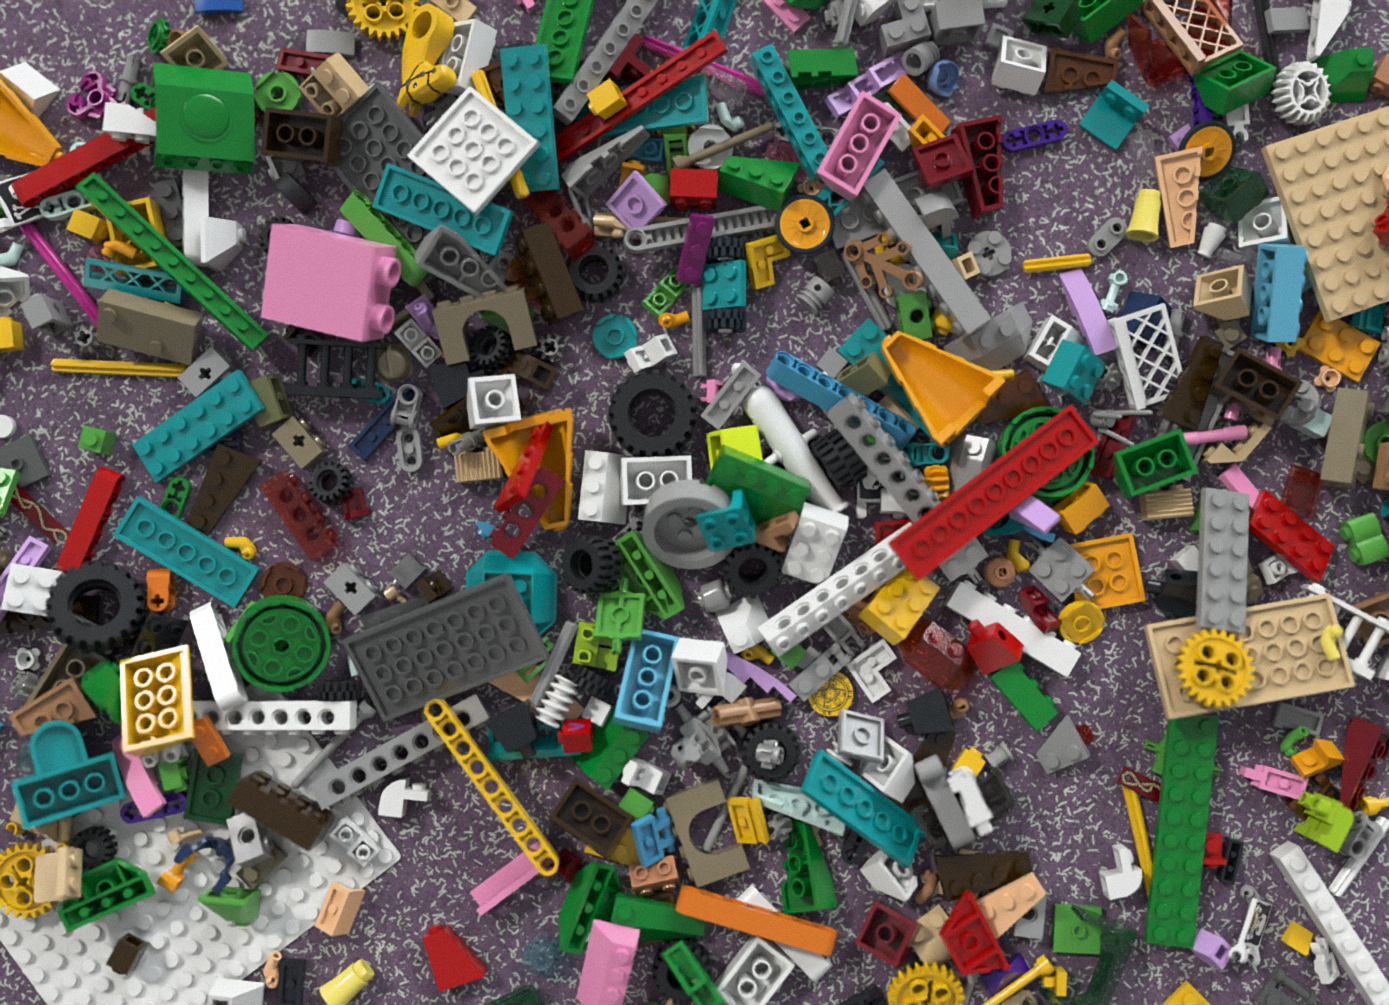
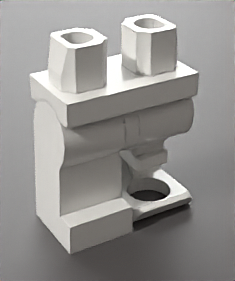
[947,766,993,836]

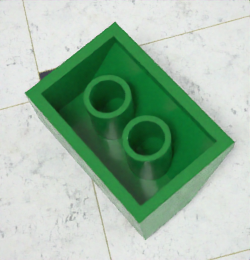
[1072,0,1144,44]
[1192,50,1277,115]
[1113,428,1198,499]
[573,704,650,791]

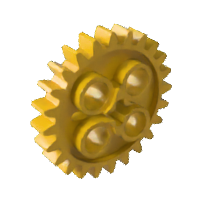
[345,0,420,42]
[1173,629,1256,708]
[0,841,57,920]
[887,961,965,1005]

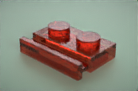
[1280,464,1323,518]

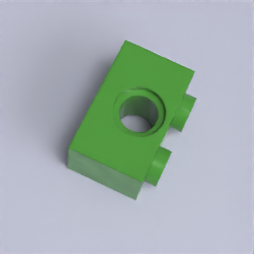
[894,289,935,339]

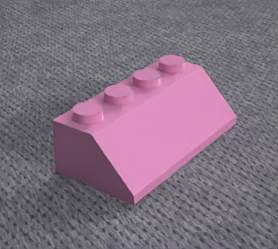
[816,90,902,201]
[576,919,640,1005]

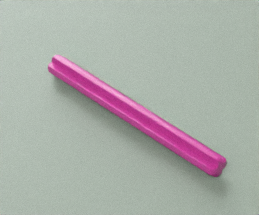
[642,35,765,97]
[20,222,98,327]

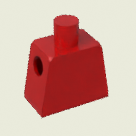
[967,619,1024,675]

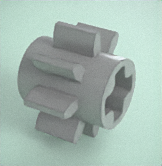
[824,0,844,30]
[73,325,104,354]
[536,334,566,363]
[1095,363,1123,392]
[10,671,39,702]
[755,739,784,770]
[766,812,793,842]

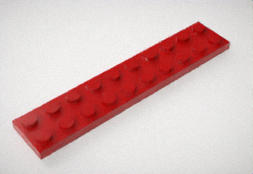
[887,404,1100,582]

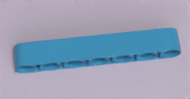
[766,351,916,450]

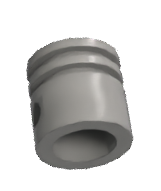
[902,40,940,76]
[796,276,835,315]

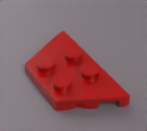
[938,889,1011,976]

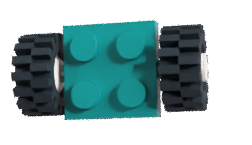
[702,237,746,334]

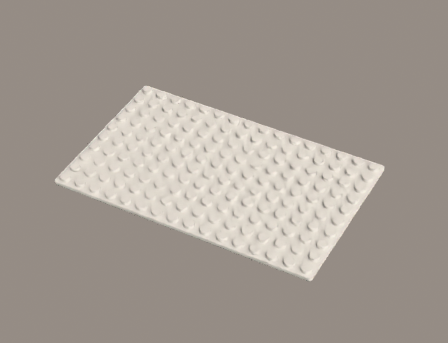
[0,684,401,1005]

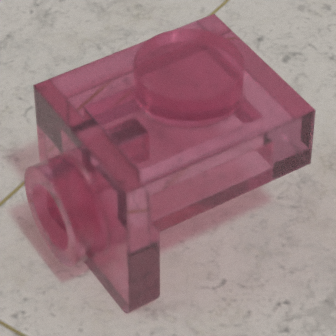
[766,136,798,163]

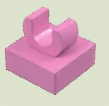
[700,379,726,403]

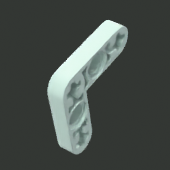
[39,142,104,221]

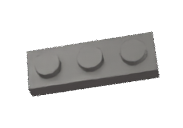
[700,361,761,430]

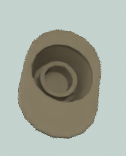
[376,342,413,385]

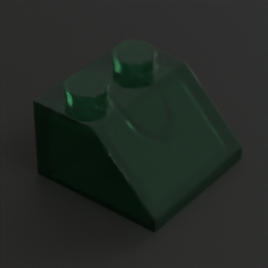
[1198,166,1270,224]

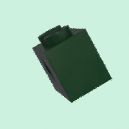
[1022,0,1082,38]

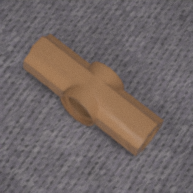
[711,697,782,728]

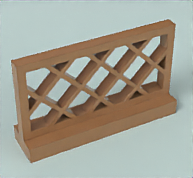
[1141,0,1244,76]

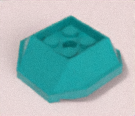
[465,550,558,636]

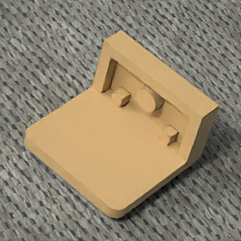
[33,846,83,903]

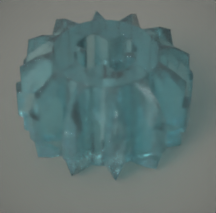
[523,935,563,977]

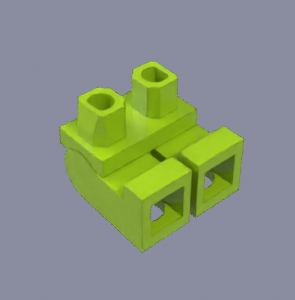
[572,621,620,672]
[1294,791,1354,853]

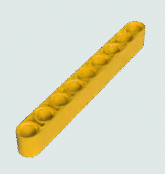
[424,699,560,876]

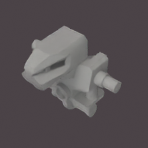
[671,698,748,775]

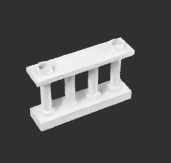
[1301,583,1389,680]

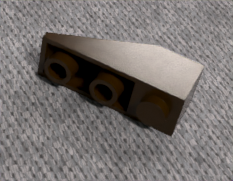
[501,347,560,393]

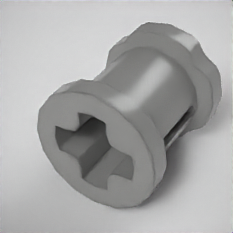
[983,743,1015,773]

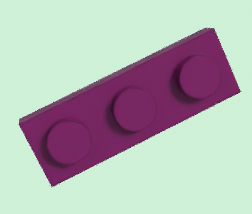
[675,213,715,285]

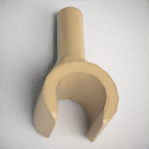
[384,586,407,602]
[166,828,203,844]

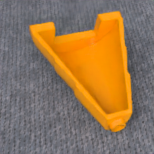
[0,78,65,167]
[881,331,1006,448]
[482,408,574,532]

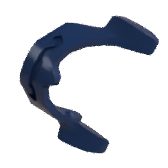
[174,837,235,894]

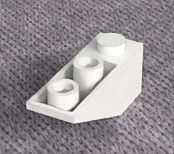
[103,102,156,144]

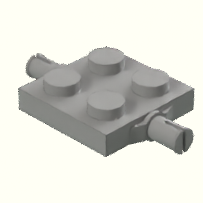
[1028,537,1096,602]

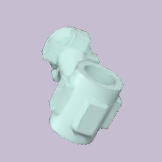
[1099,270,1128,314]

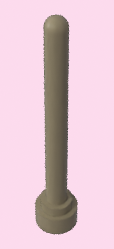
[671,122,775,169]

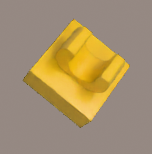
[1041,966,1067,996]

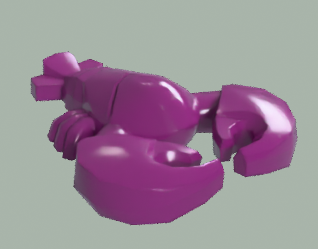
[66,71,128,120]

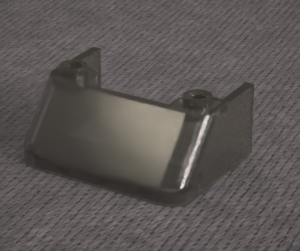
[911,767,1016,855]

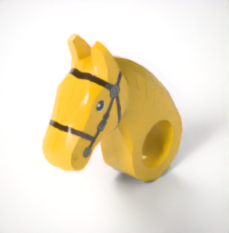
[397,3,457,117]

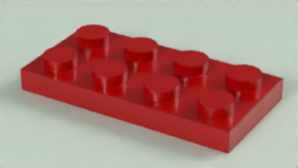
[1248,490,1335,583]

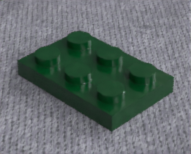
[183,749,244,826]

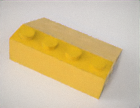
[120,645,194,757]

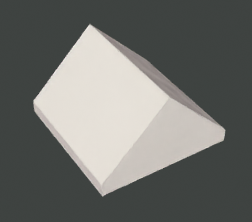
[0,62,61,118]

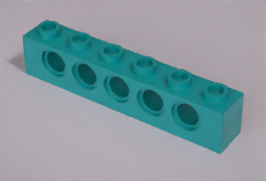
[749,44,828,184]

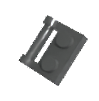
[1253,967,1318,1005]

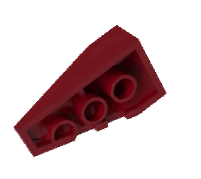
[1340,716,1389,813]

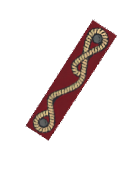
[10,483,69,544]
[1117,766,1161,803]

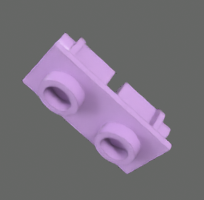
[405,294,440,340]

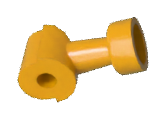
[157,846,198,894]

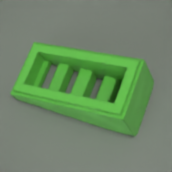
[663,128,690,180]

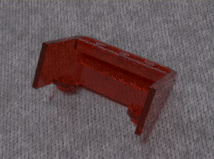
[1128,0,1233,87]

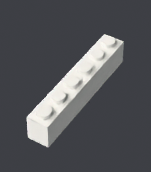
[943,580,1081,677]

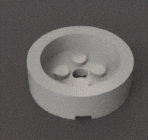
[642,479,734,569]

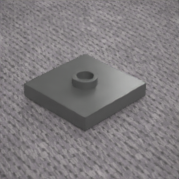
[0,434,51,489]

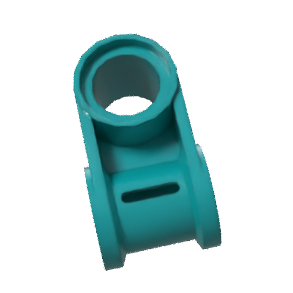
[905,442,949,467]

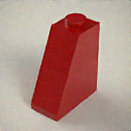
[422,923,487,992]

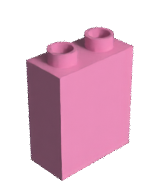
[261,224,401,342]

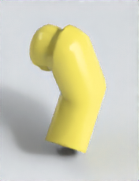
[1320,624,1343,661]

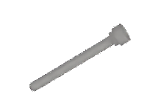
[291,699,378,789]

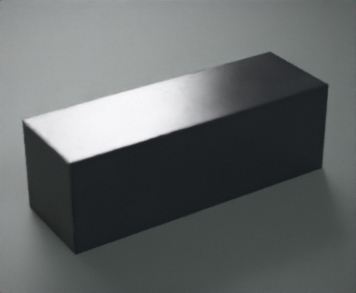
[1216,836,1244,885]

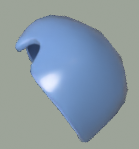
[927,60,960,97]

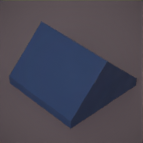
[1120,291,1173,351]

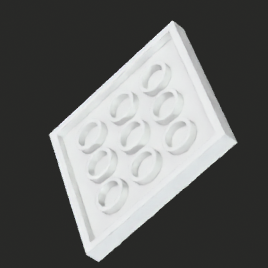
[407,86,540,215]

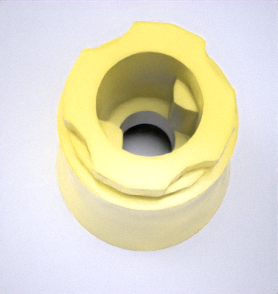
[1125,189,1161,242]
[320,958,375,1005]

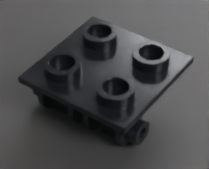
[129,609,188,657]

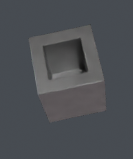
[389,553,429,589]

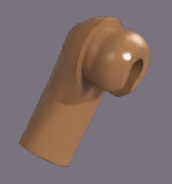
[1104,28,1126,60]
[325,600,347,635]
[949,698,969,720]
[914,869,937,905]

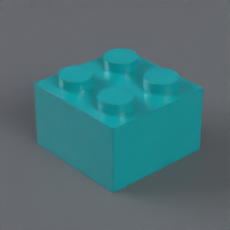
[1041,339,1106,405]

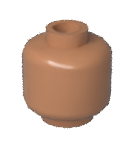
[982,557,1016,588]

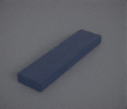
[348,379,427,462]

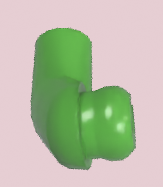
[1280,726,1309,757]

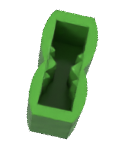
[1339,512,1389,565]

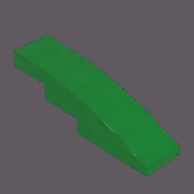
[662,940,728,1005]

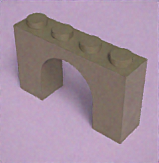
[432,285,538,365]
[663,776,750,888]

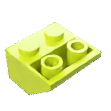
[706,425,763,469]

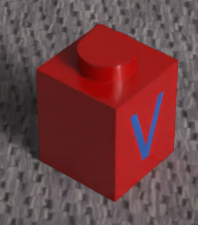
[558,718,593,753]

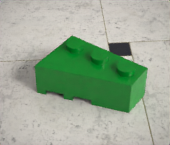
[785,47,858,91]
[718,156,800,212]

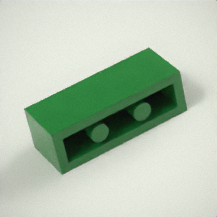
[987,661,1058,731]

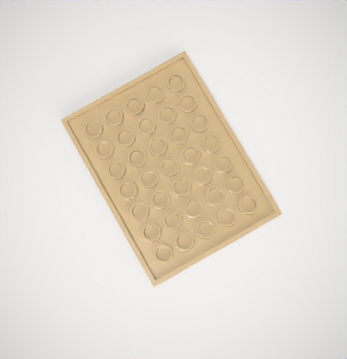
[1261,106,1389,323]

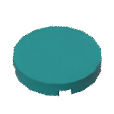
[592,314,638,360]

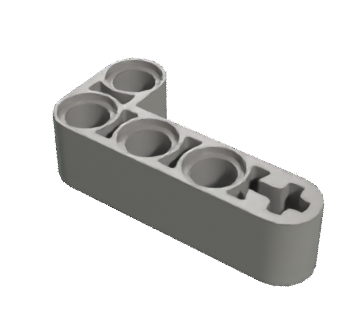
[913,754,976,850]

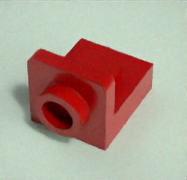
[1203,832,1227,868]

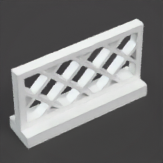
[1107,303,1183,410]

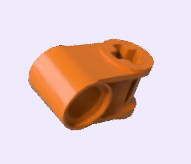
[146,568,177,612]

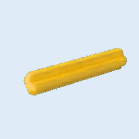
[1023,253,1091,273]

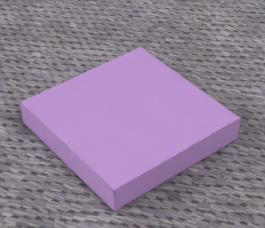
[605,170,668,237]

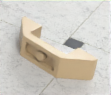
[1199,417,1272,465]

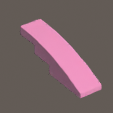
[111,733,167,818]

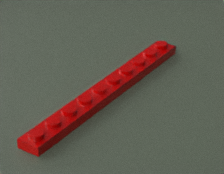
[555,29,728,164]

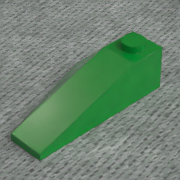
[81,658,122,728]
[781,816,837,914]
[610,891,706,942]

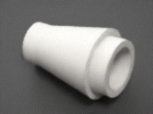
[1197,222,1227,259]

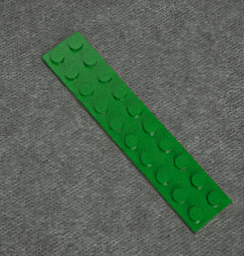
[1144,713,1219,949]

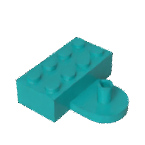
[11,720,126,830]

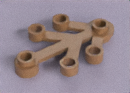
[844,232,924,299]

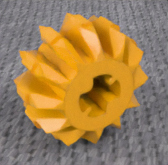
[923,465,949,502]

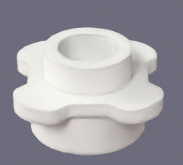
[15,647,41,671]

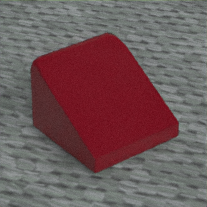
[549,848,581,884]

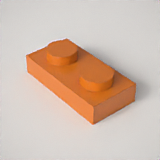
[191,715,231,767]

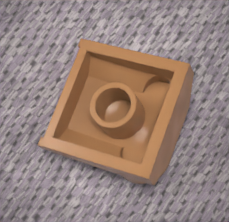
[1349,591,1389,647]

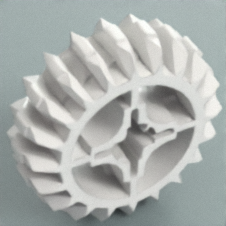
[1271,61,1332,125]

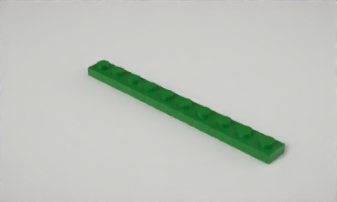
[75,172,269,352]

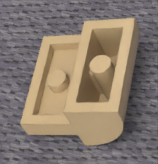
[912,904,951,968]

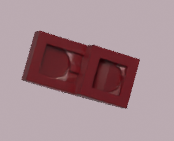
[1017,585,1062,634]

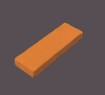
[887,73,951,132]

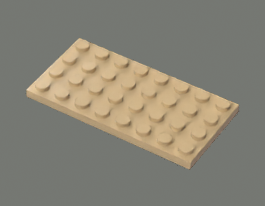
[1144,593,1355,720]

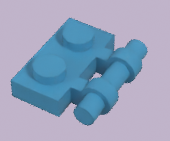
[630,807,676,868]

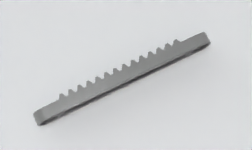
[623,206,777,254]

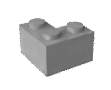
[878,0,931,56]

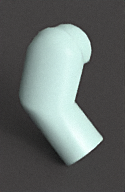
[716,102,745,132]
[0,242,24,268]

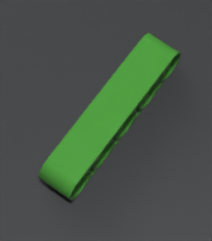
[340,190,429,287]

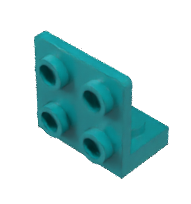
[1079,80,1149,150]
[696,489,756,552]

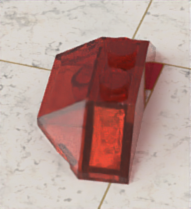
[897,618,978,689]

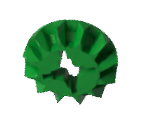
[147,17,171,55]

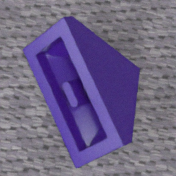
[980,952,1030,997]

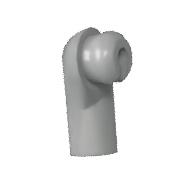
[1240,885,1262,916]

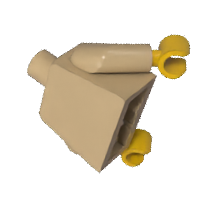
[6,803,72,852]

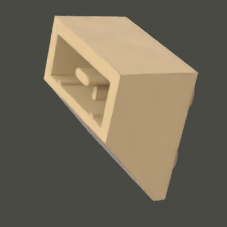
[298,52,370,118]

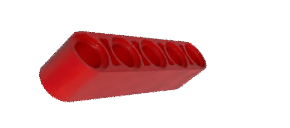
[56,466,126,574]

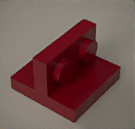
[602,33,651,83]
[912,133,973,190]

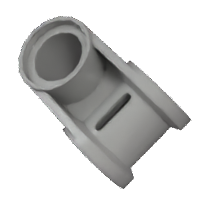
[390,384,423,430]
[1339,811,1382,859]

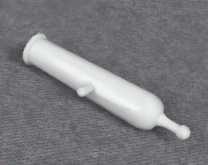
[731,363,849,513]

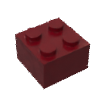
[854,900,922,968]

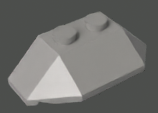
[943,302,1033,371]

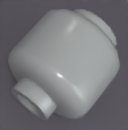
[697,579,733,613]

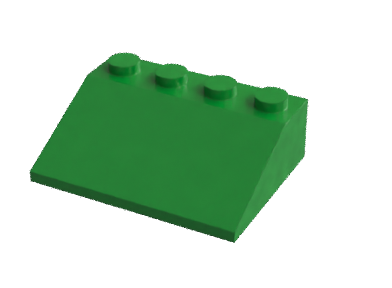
[704,444,811,525]

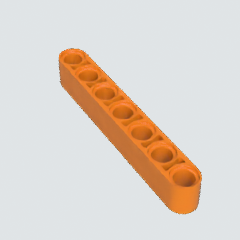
[675,885,838,956]

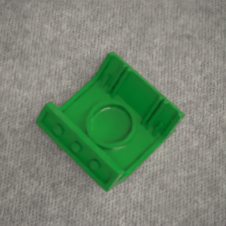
[152,62,255,175]

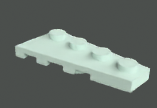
[751,779,845,836]

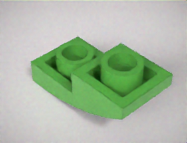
[641,268,689,319]

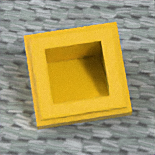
[1280,920,1313,956]

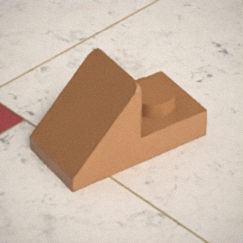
[755,511,800,552]

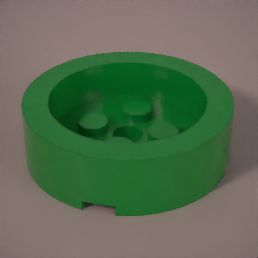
[995,406,1095,503]
[232,595,331,692]

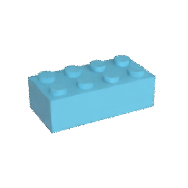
[1250,243,1308,342]
[613,629,680,734]

